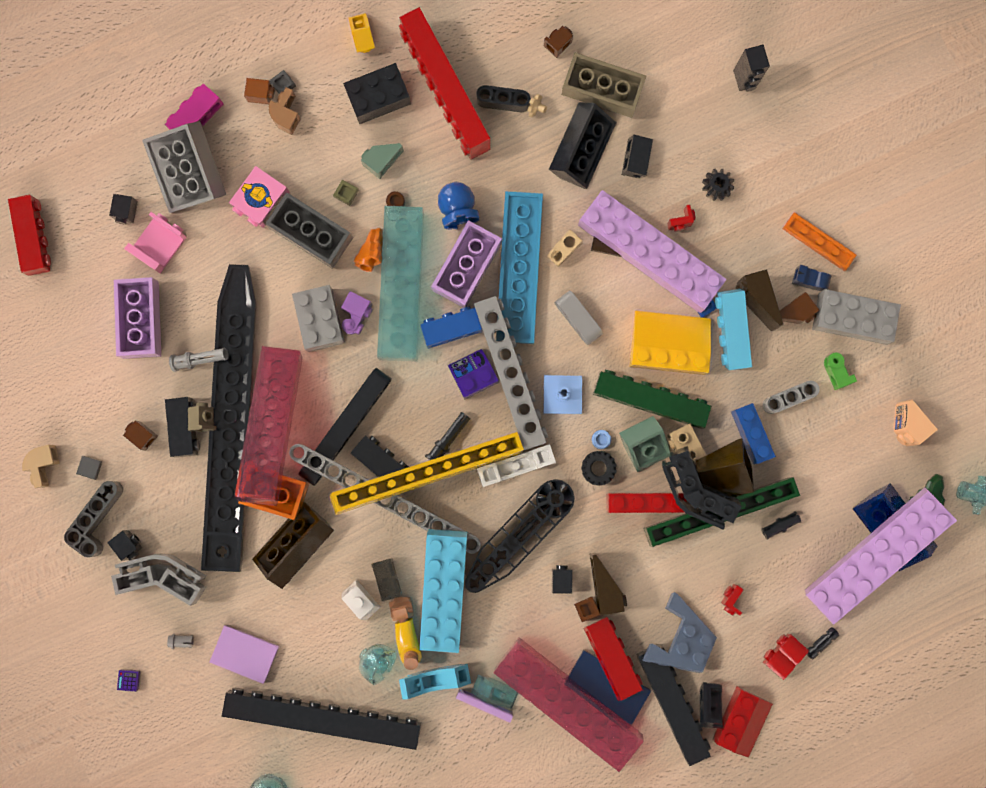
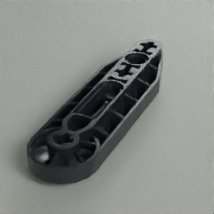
[465,479,575,593]

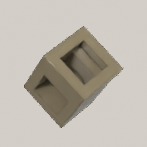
[188,403,216,432]

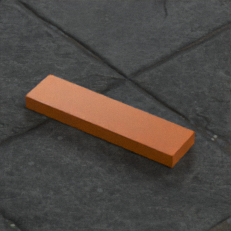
[782,212,857,271]

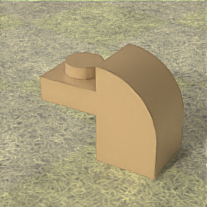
[22,445,60,488]

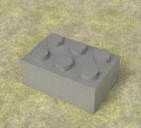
[292,285,345,352]

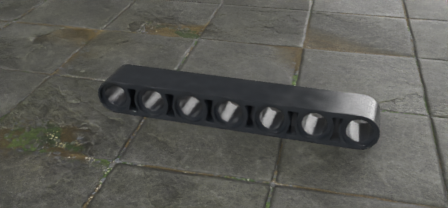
[298,368,392,486]

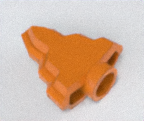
[354,227,384,272]

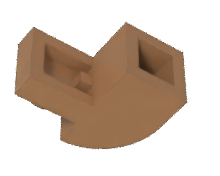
[269,87,301,135]

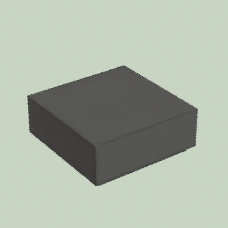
[269,70,296,94]
[76,456,103,480]

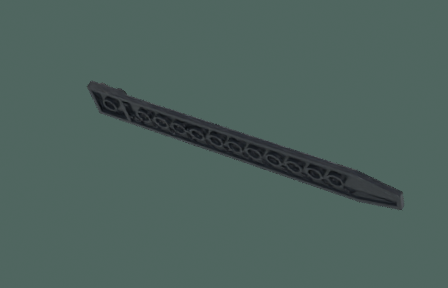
[201,264,256,572]

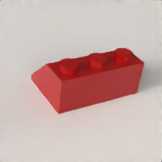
[712,686,773,758]

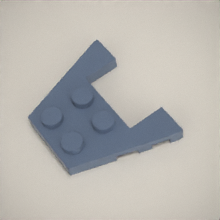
[643,592,717,673]

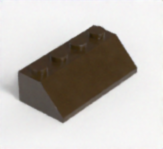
[252,502,334,589]

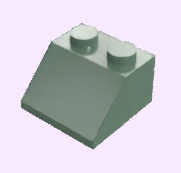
[619,416,670,472]

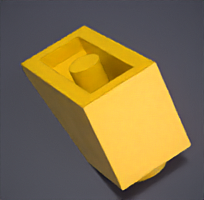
[348,13,375,53]

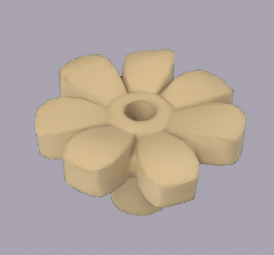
[527,94,547,118]

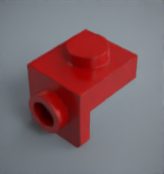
[667,204,696,232]
[721,584,744,616]

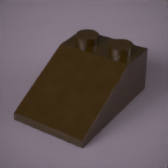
[736,269,784,331]
[589,553,627,615]

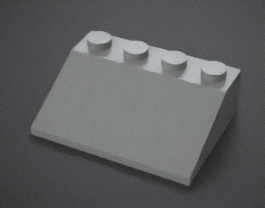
[142,121,226,213]

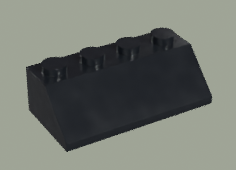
[549,102,617,189]

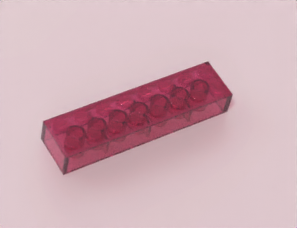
[235,346,303,506]
[493,637,644,772]

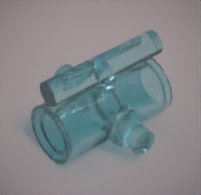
[956,476,986,515]

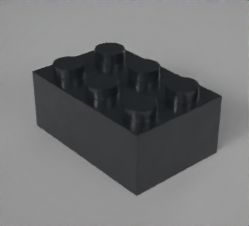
[343,63,411,125]

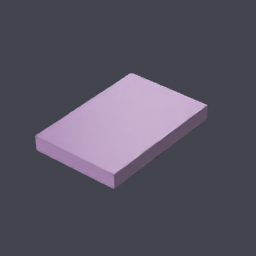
[210,625,279,684]

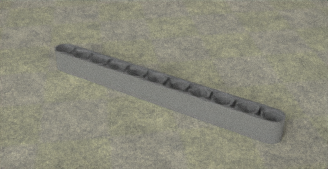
[289,444,481,554]

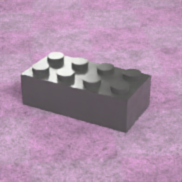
[266,192,353,269]

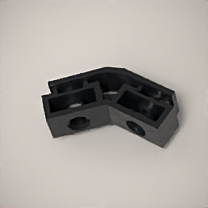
[662,446,742,530]

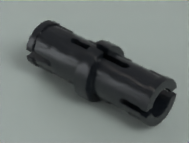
[761,511,801,540]

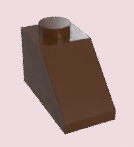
[780,292,819,324]

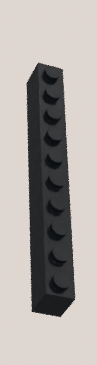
[221,688,422,750]

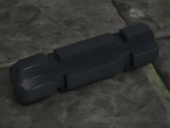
[807,627,839,660]

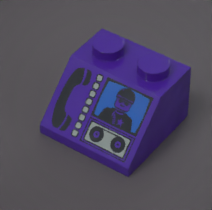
[448,349,499,400]

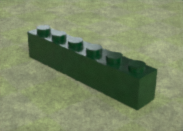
[593,370,712,429]

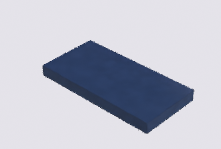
[564,649,651,725]

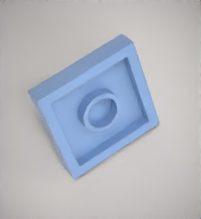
[543,375,582,414]

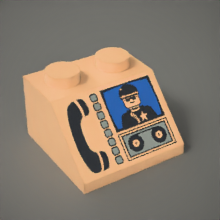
[894,399,938,446]

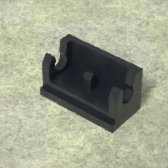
[621,134,653,178]
[700,682,723,729]

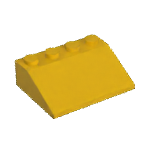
[629,311,711,375]

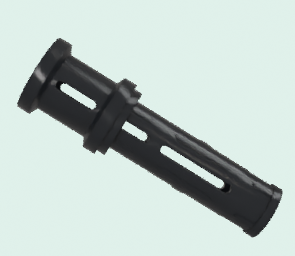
[425,412,471,460]

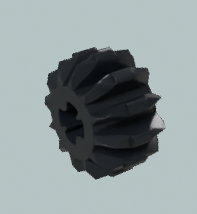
[702,168,734,201]

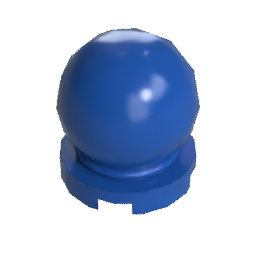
[438,181,479,230]

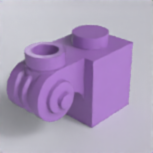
[341,291,373,335]

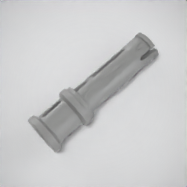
[169,348,229,372]

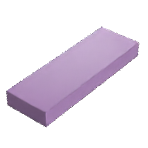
[456,689,513,723]

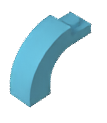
[399,664,471,700]

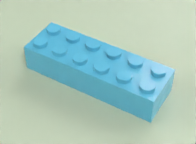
[420,529,468,653]

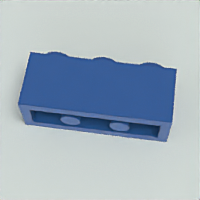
[420,306,482,349]
[731,403,776,465]

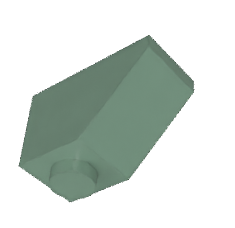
[361,143,404,179]

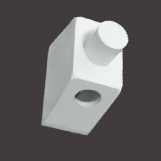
[342,580,381,620]

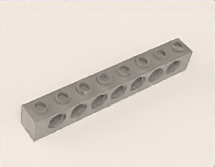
[474,296,548,450]

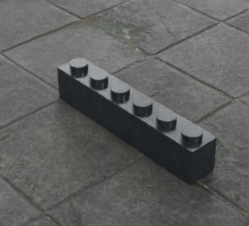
[636,644,711,767]

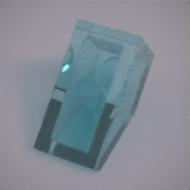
[471,675,519,709]

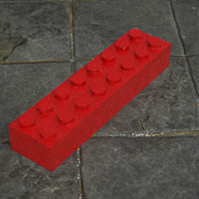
[398,7,491,160]

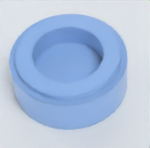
[591,430,611,449]

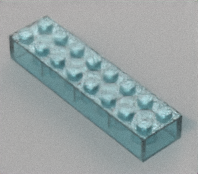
[377,206,424,362]

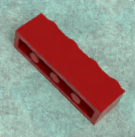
[8,194,51,276]
[606,493,687,513]
[583,617,643,701]

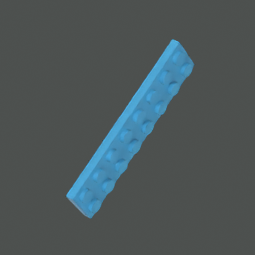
[496,191,543,344]

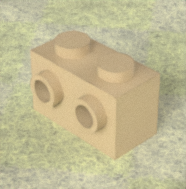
[666,424,706,464]

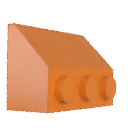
[238,466,310,520]

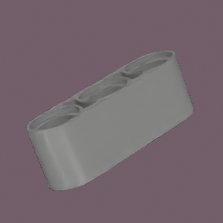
[554,290,603,345]
[762,381,820,414]

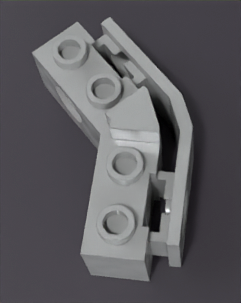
[111,553,207,606]

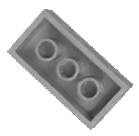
[812,289,901,345]

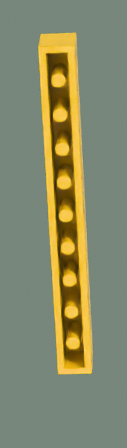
[330,432,524,515]

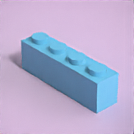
[715,289,752,370]

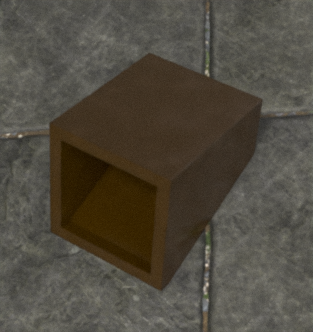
[697,438,754,497]

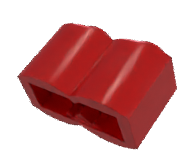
[762,634,809,680]

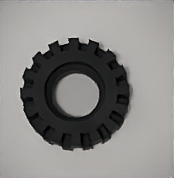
[581,451,617,486]

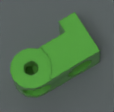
[824,352,857,390]

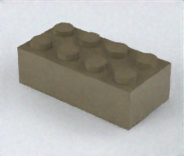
[561,52,646,118]

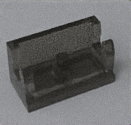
[371,558,402,601]

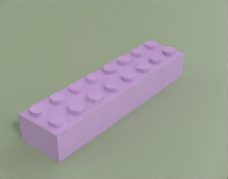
[578,190,726,313]
[805,487,957,625]

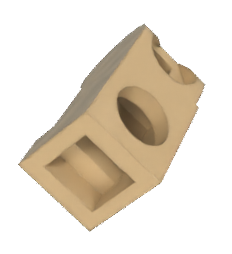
[547,230,583,267]

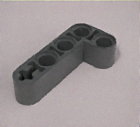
[64,481,123,557]

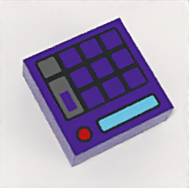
[117,669,140,692]

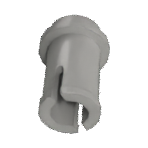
[167,634,193,649]

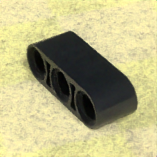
[476,85,531,113]

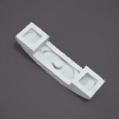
[477,444,556,487]

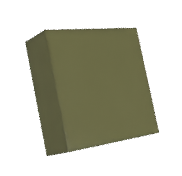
[333,180,359,206]

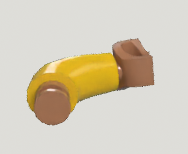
[389,596,422,670]

